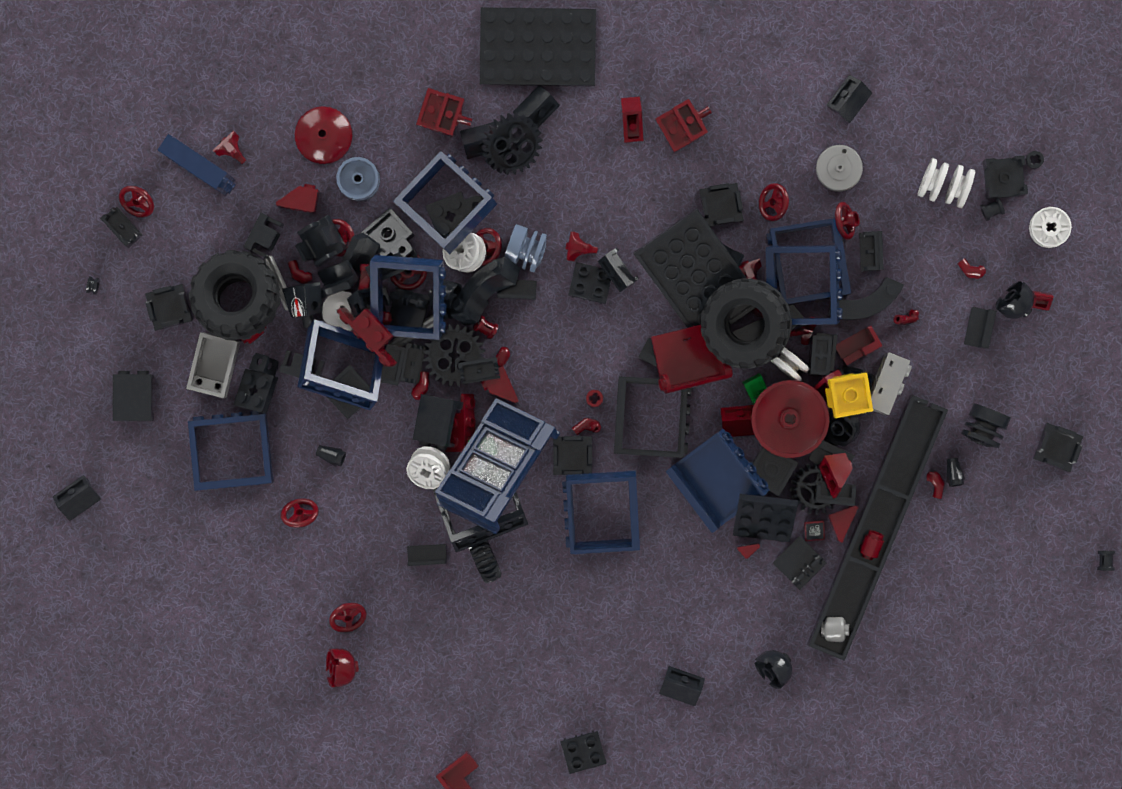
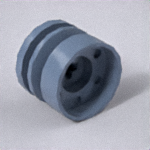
[504,224,547,273]

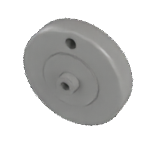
[816,145,863,192]

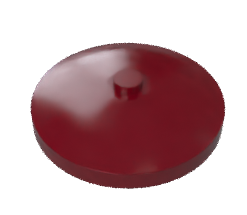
[751,380,829,458]

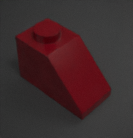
[621,96,644,143]
[276,184,320,214]
[481,366,519,403]
[819,453,853,498]

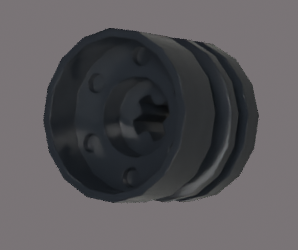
[961,403,1011,449]

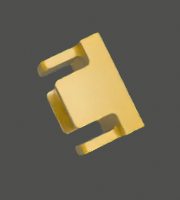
[825,372,873,418]

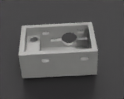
[186,332,240,398]
[870,352,912,416]

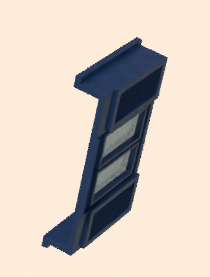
[435,398,560,534]

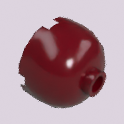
[326,648,359,688]

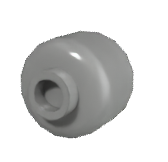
[821,617,850,642]

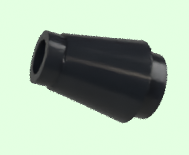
[316,445,346,467]
[946,458,965,487]

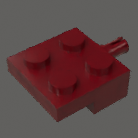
[416,88,473,137]
[655,99,712,153]

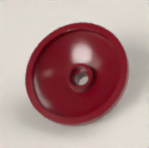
[295,106,352,164]

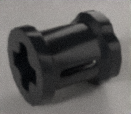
[980,198,1005,221]
[1097,550,1115,571]

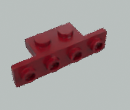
[337,308,397,367]
[445,394,476,471]

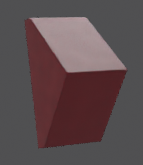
[828,506,858,542]

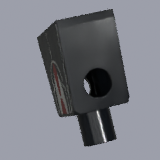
[282,282,323,328]

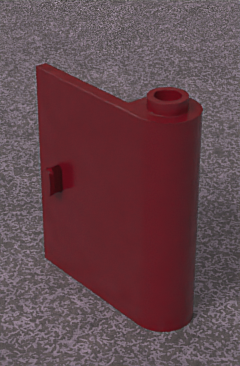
[651,325,733,394]

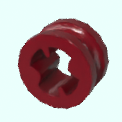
[586,390,603,407]

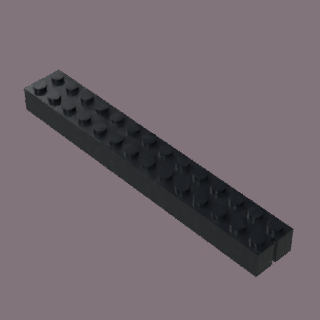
[807,395,948,661]

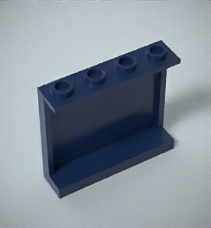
[665,429,770,533]

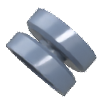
[336,157,380,201]

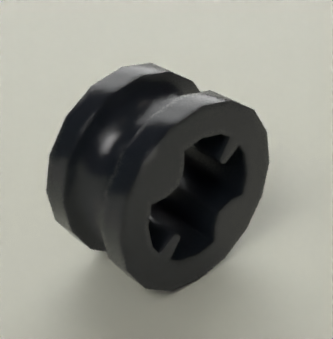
[1026,151,1044,169]
[86,276,100,295]

